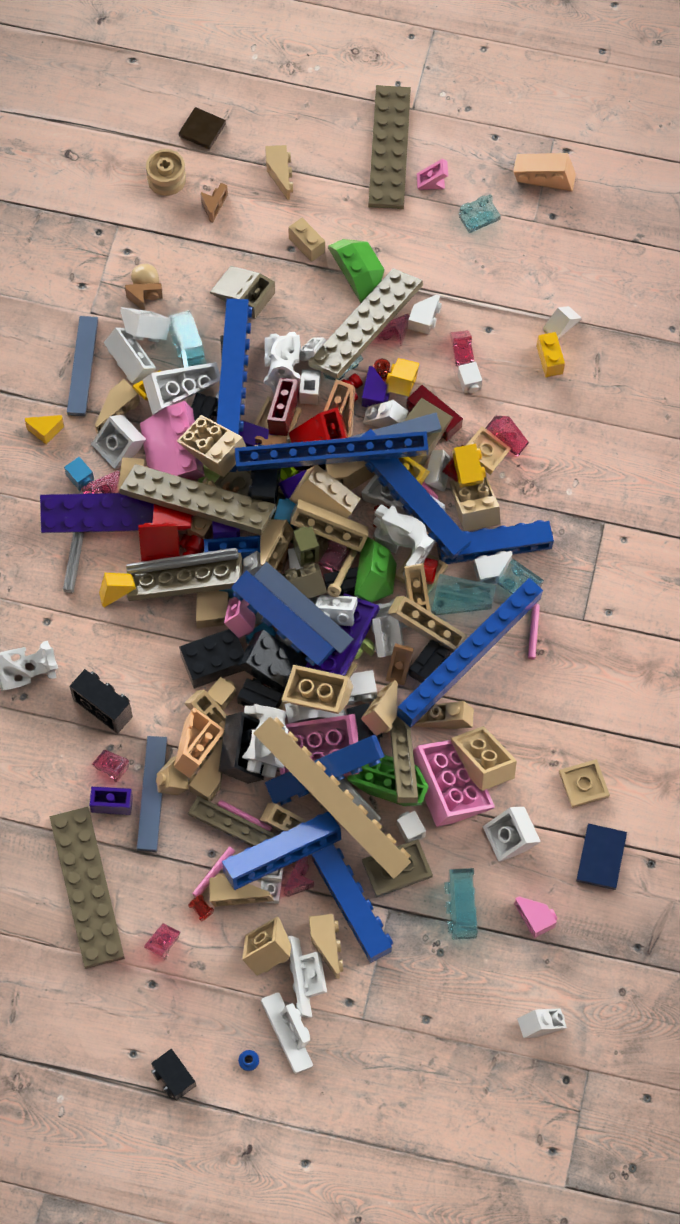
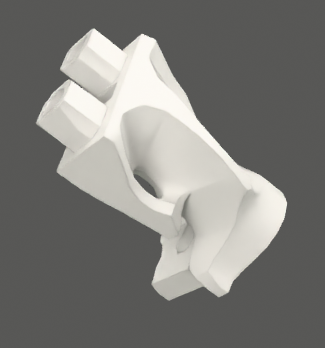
[264,332,301,395]
[373,504,435,577]
[0,641,58,691]
[242,704,288,778]

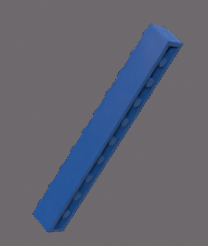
[217,298,252,472]
[235,431,428,472]
[397,578,543,728]

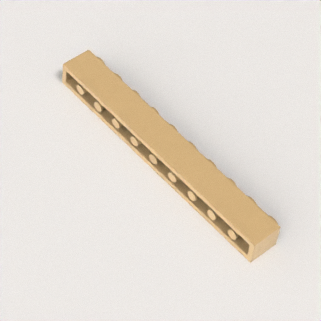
[253,717,411,879]

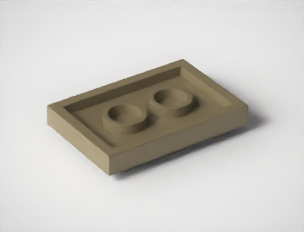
[362,839,433,898]

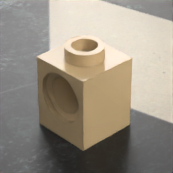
[208,677,237,711]

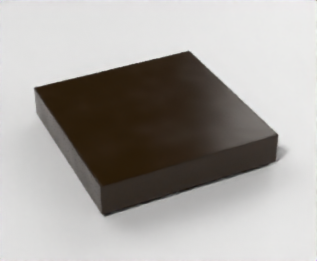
[179,107,226,150]

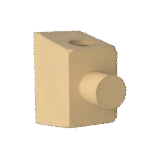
[196,590,229,628]

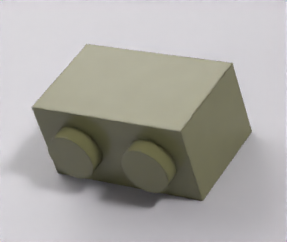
[293,526,319,567]

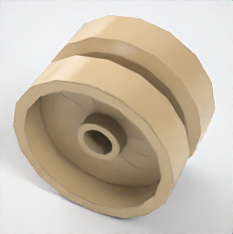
[146,149,186,196]

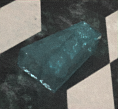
[169,310,206,368]
[432,574,496,615]
[444,868,478,940]

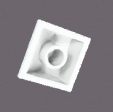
[120,307,171,342]
[91,415,146,469]
[482,807,541,862]

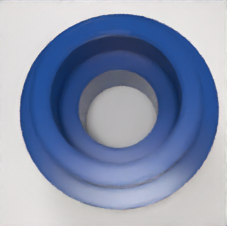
[238,1050,259,1071]

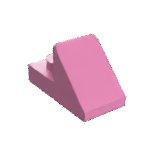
[417,159,448,190]

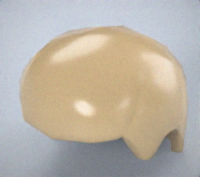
[131,264,159,284]

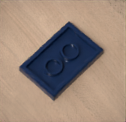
[576,823,627,890]

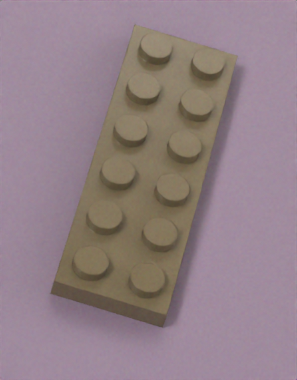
[127,553,242,601]

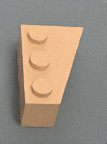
[513,153,576,192]
[323,379,355,437]
[174,707,224,778]

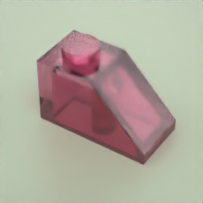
[485,415,529,456]

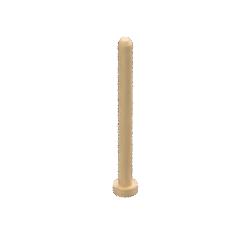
[327,548,358,597]

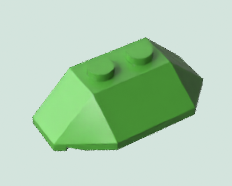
[328,239,385,303]
[354,537,397,603]
[347,755,429,806]

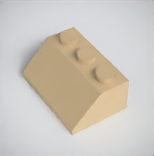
[289,465,361,518]
[282,665,353,714]

